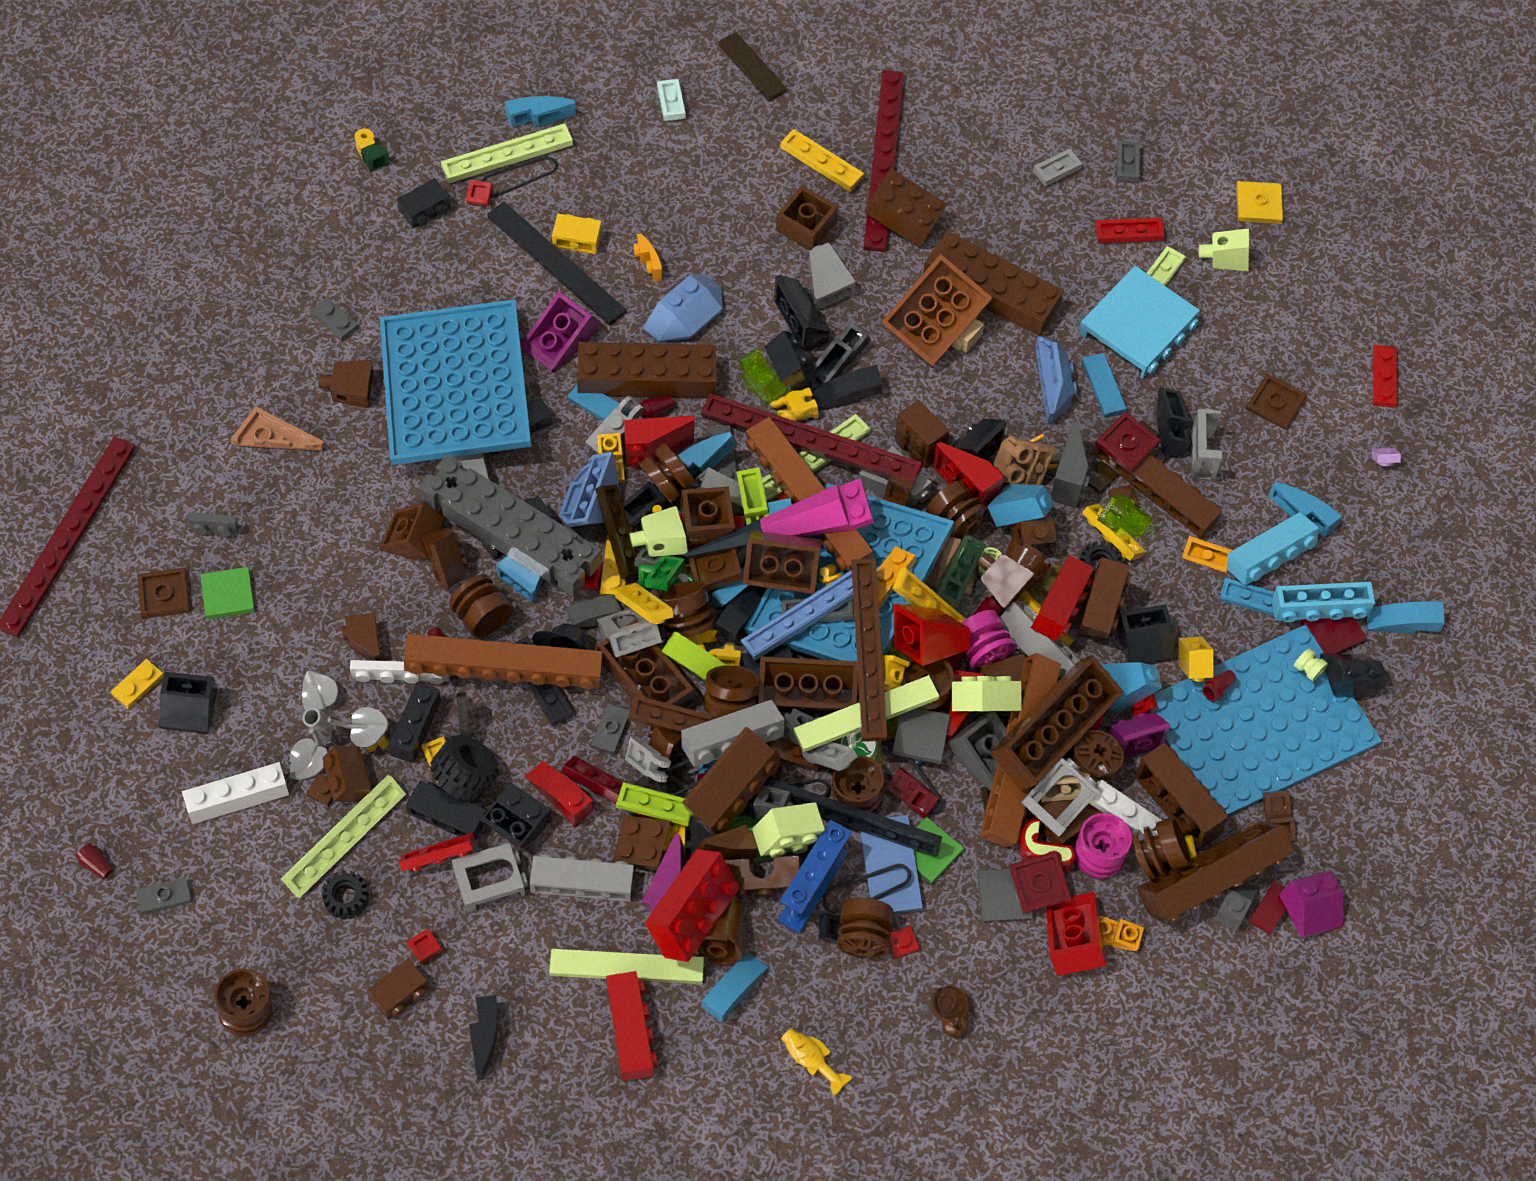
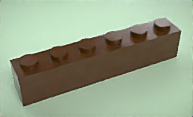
[1093,445,1222,539]

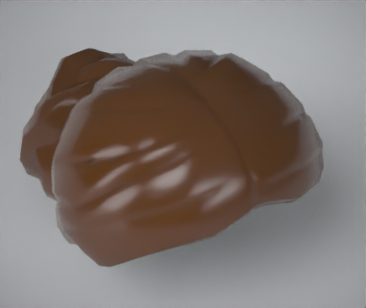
[930,985,969,1037]

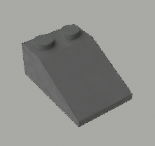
[1051,421,1090,508]
[947,711,1007,791]

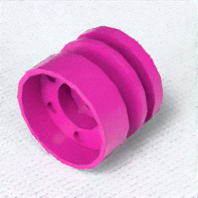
[962,610,1016,672]
[1074,813,1132,879]

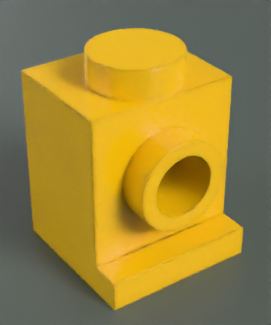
[882,655,910,692]

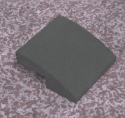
[892,708,950,764]
[977,869,1033,921]

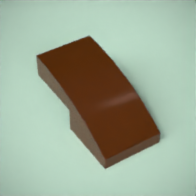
[882,474,913,506]
[1262,790,1296,842]

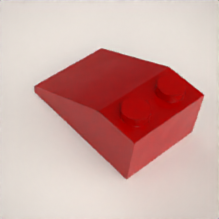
[624,416,695,469]
[933,442,1004,508]
[1046,892,1107,976]

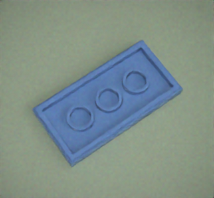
[860,815,923,915]

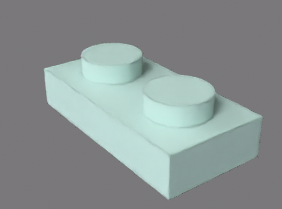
[657,79,685,121]

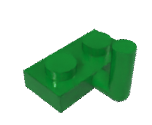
[638,556,685,591]

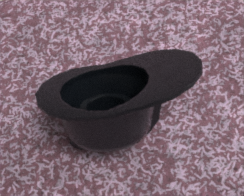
[532,623,587,650]

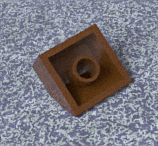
[680,486,735,545]
[379,502,444,560]
[422,527,468,590]

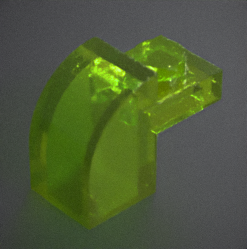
[738,348,787,403]
[1097,495,1153,539]

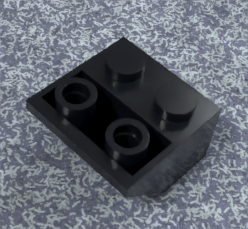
[1116,604,1175,664]
[159,672,218,734]
[480,782,551,848]

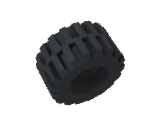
[430,735,499,801]

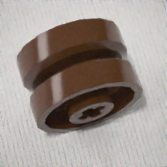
[638,443,696,503]
[901,658,954,712]
[704,665,760,718]

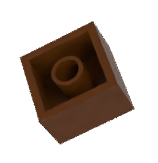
[776,185,838,250]
[895,400,950,468]

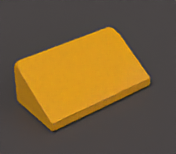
[1182,536,1233,573]

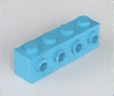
[1227,512,1319,586]
[1272,582,1375,622]

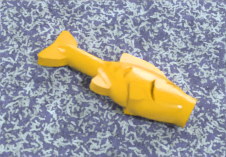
[781,1028,852,1096]

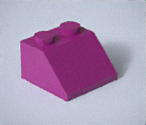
[1108,712,1170,759]
[1279,871,1343,938]

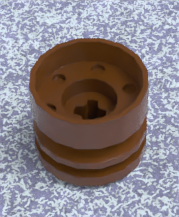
[926,480,989,540]
[449,574,513,639]
[657,581,716,638]
[1064,730,1124,784]
[832,755,884,814]
[1132,817,1192,881]
[837,898,894,958]
[214,968,273,1037]

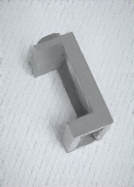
[1191,408,1222,481]
[597,608,662,657]
[1021,758,1099,836]
[452,843,528,913]

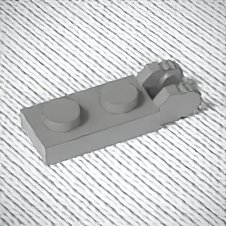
[585,396,644,454]
[625,736,671,782]
[802,742,858,771]

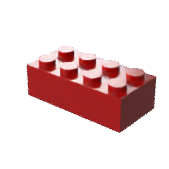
[644,849,740,962]

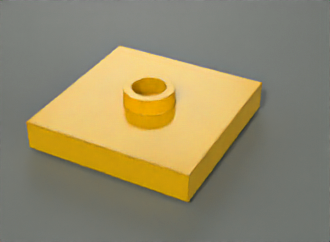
[1236,181,1283,224]

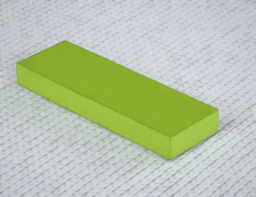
[616,782,691,826]

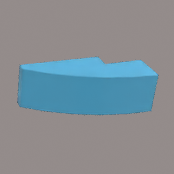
[505,96,576,127]
[678,432,738,477]
[1268,482,1342,538]
[1366,601,1445,634]
[702,952,769,1022]

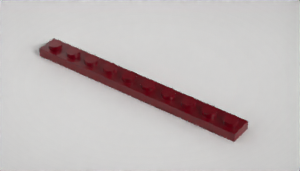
[863,70,904,252]
[701,393,923,486]
[0,436,136,638]

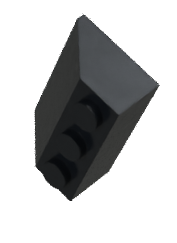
[774,275,830,352]

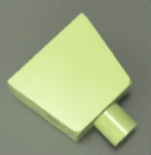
[1199,229,1249,271]
[629,506,688,557]

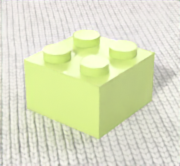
[952,676,1021,711]
[752,802,825,858]

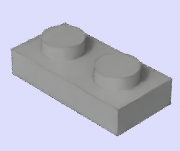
[1033,149,1082,186]

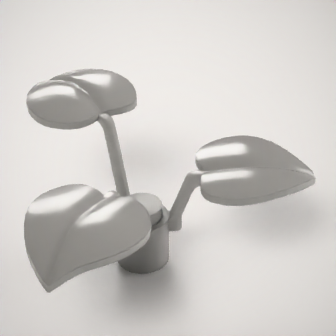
[289,671,389,780]

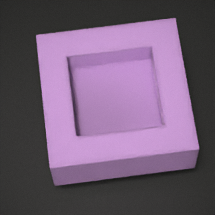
[1372,448,1401,466]

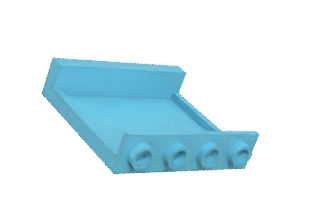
[1078,266,1200,379]

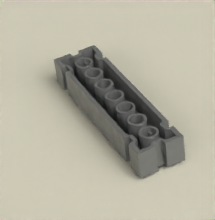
[418,454,602,598]

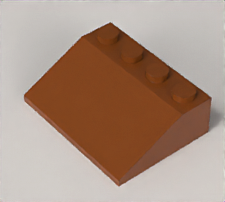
[881,254,992,367]

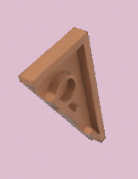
[230,407,325,451]

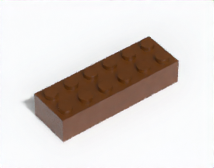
[923,231,1064,336]
[577,342,716,398]
[990,655,1124,790]
[1136,821,1294,921]

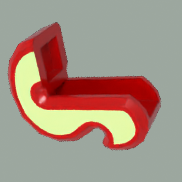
[1019,818,1076,873]

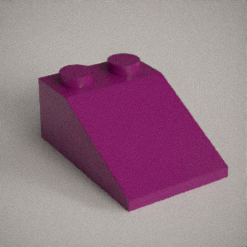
[521,291,601,372]
[642,833,684,913]

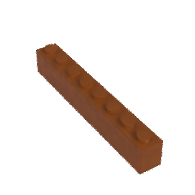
[745,417,874,572]
[404,634,602,689]
[979,653,1061,848]

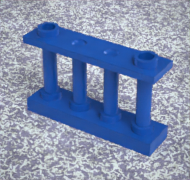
[778,820,852,934]

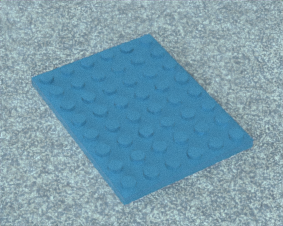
[380,299,532,465]
[744,483,955,661]
[1152,625,1382,816]

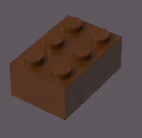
[864,169,948,247]
[743,530,822,594]
[1077,557,1132,642]

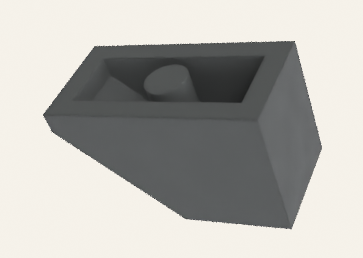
[1214,883,1258,931]

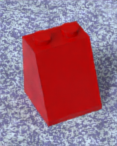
[893,603,971,666]

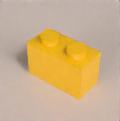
[552,214,602,254]
[1179,637,1213,682]

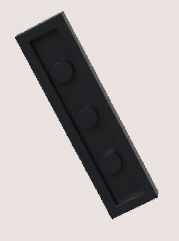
[514,636,573,727]

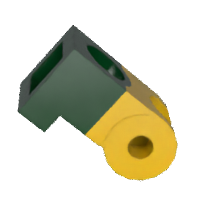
[355,128,390,172]

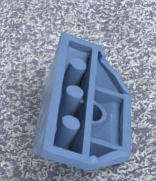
[643,274,723,343]
[1035,336,1077,425]
[558,452,619,527]

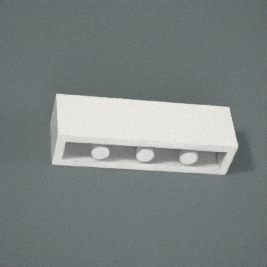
[182,762,289,824]

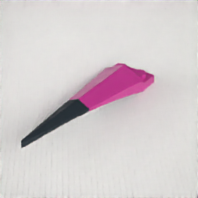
[684,478,874,559]

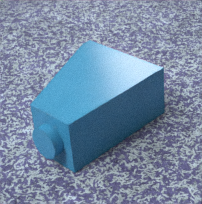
[988,484,1053,527]
[496,556,543,604]
[1101,662,1162,713]

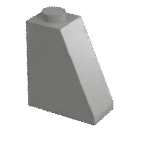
[808,242,856,309]
[858,446,932,506]
[689,467,745,516]

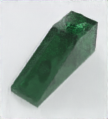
[933,534,986,608]

